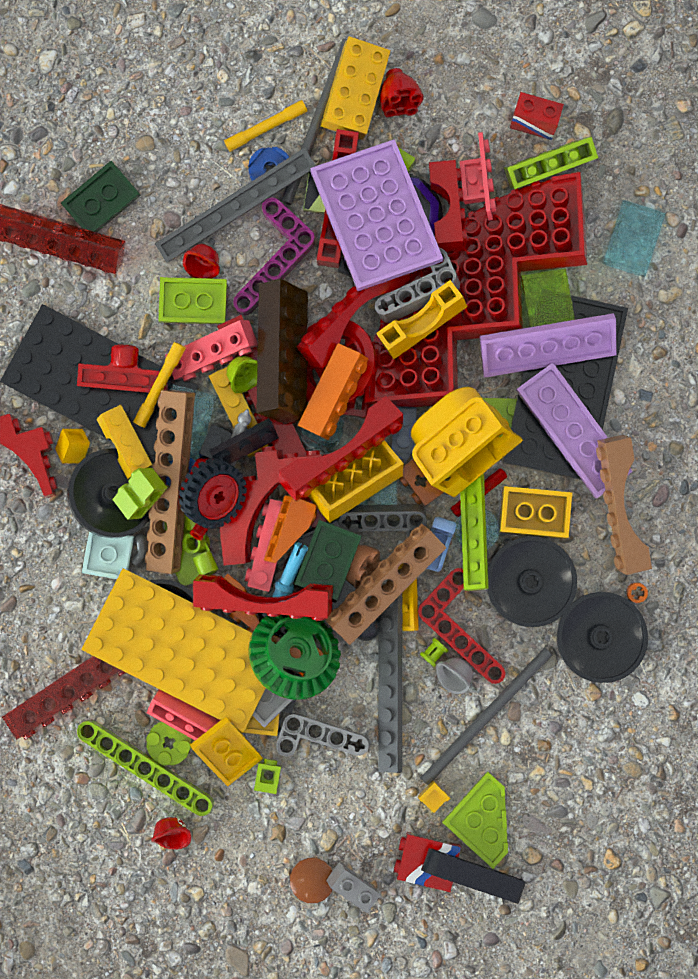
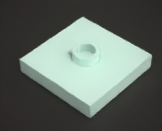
[82,532,134,579]

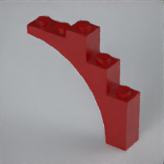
[0,414,58,498]
[219,446,327,566]

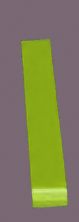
[77,720,214,816]

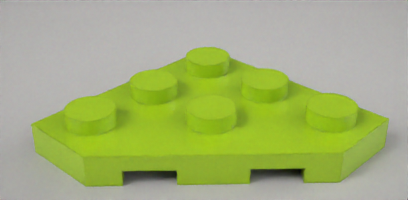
[442,771,508,869]

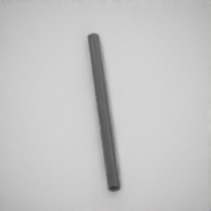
[281,38,347,205]
[420,647,552,785]

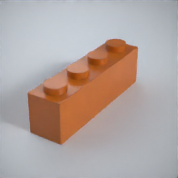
[298,343,368,441]

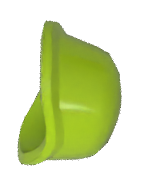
[226,356,257,393]

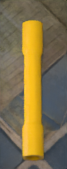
[224,100,308,152]
[133,342,186,428]

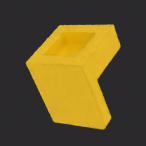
[55,428,90,464]
[418,780,451,813]

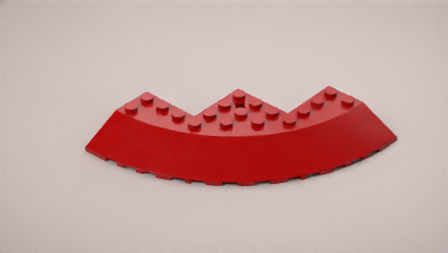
[365,172,587,407]

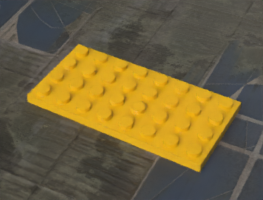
[81,568,266,732]

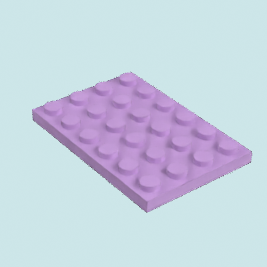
[310,139,443,291]

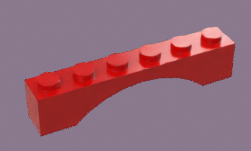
[317,129,359,268]
[296,274,411,369]
[278,396,403,501]
[193,574,333,621]

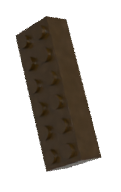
[256,278,309,424]

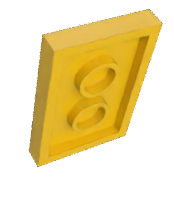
[190,716,263,787]

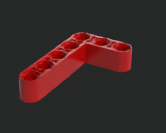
[418,568,505,684]

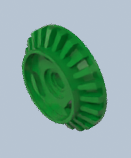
[248,615,341,700]

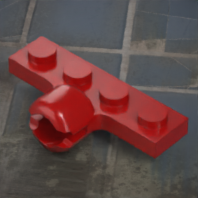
[77,344,168,393]

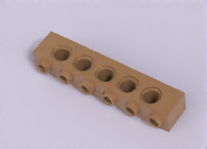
[325,524,446,645]

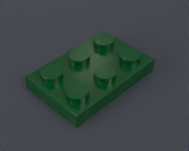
[61,161,141,238]
[295,520,362,600]

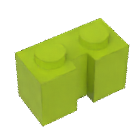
[112,468,168,520]

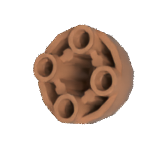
[346,545,381,589]

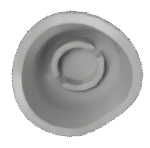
[436,657,473,694]

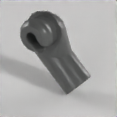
[130,533,149,568]

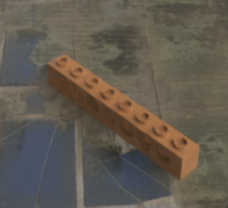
[145,390,195,574]

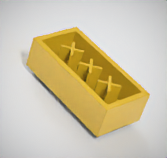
[320,36,391,140]
[308,440,404,523]

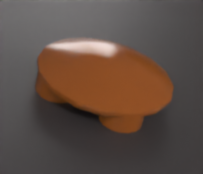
[290,857,333,903]

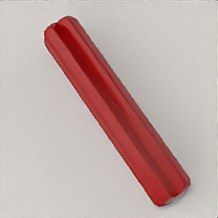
[451,468,507,517]

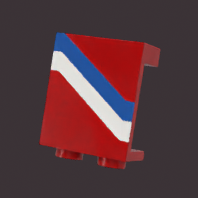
[510,92,564,140]
[393,832,461,892]

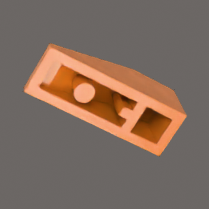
[264,496,317,563]

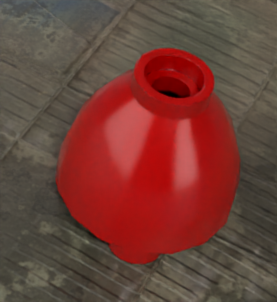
[380,68,424,117]

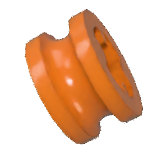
[626,583,648,603]

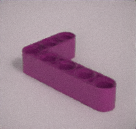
[233,197,315,316]

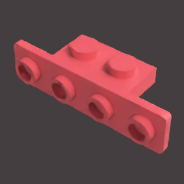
[460,132,496,220]

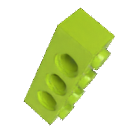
[504,137,598,189]

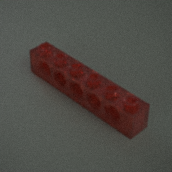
[0,204,126,274]
[2,656,126,740]

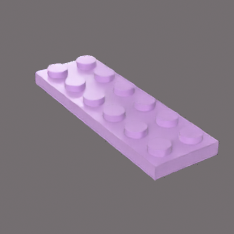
[480,313,616,378]
[516,363,633,499]

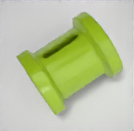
[419,638,449,667]

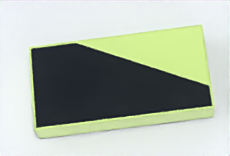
[303,172,325,214]

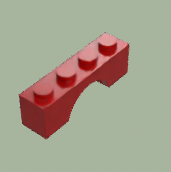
[429,160,467,252]

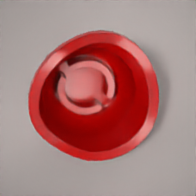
[183,244,220,279]
[151,817,191,849]

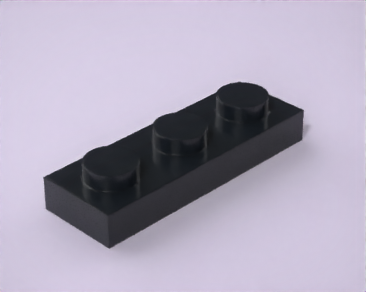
[209,418,279,464]

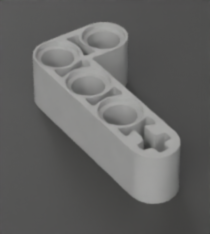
[375,248,460,323]
[276,713,369,757]

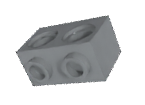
[326,862,381,913]

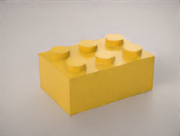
[498,486,572,539]

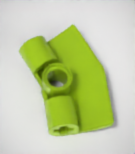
[164,515,219,586]

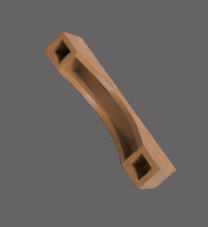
[596,435,652,575]

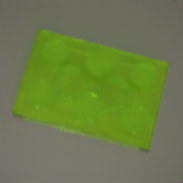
[521,268,575,328]

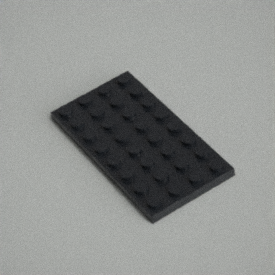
[503,289,628,480]
[0,304,199,463]

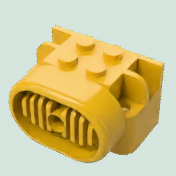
[411,387,523,497]

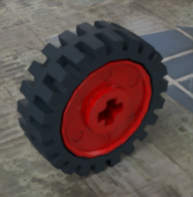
[179,459,247,529]

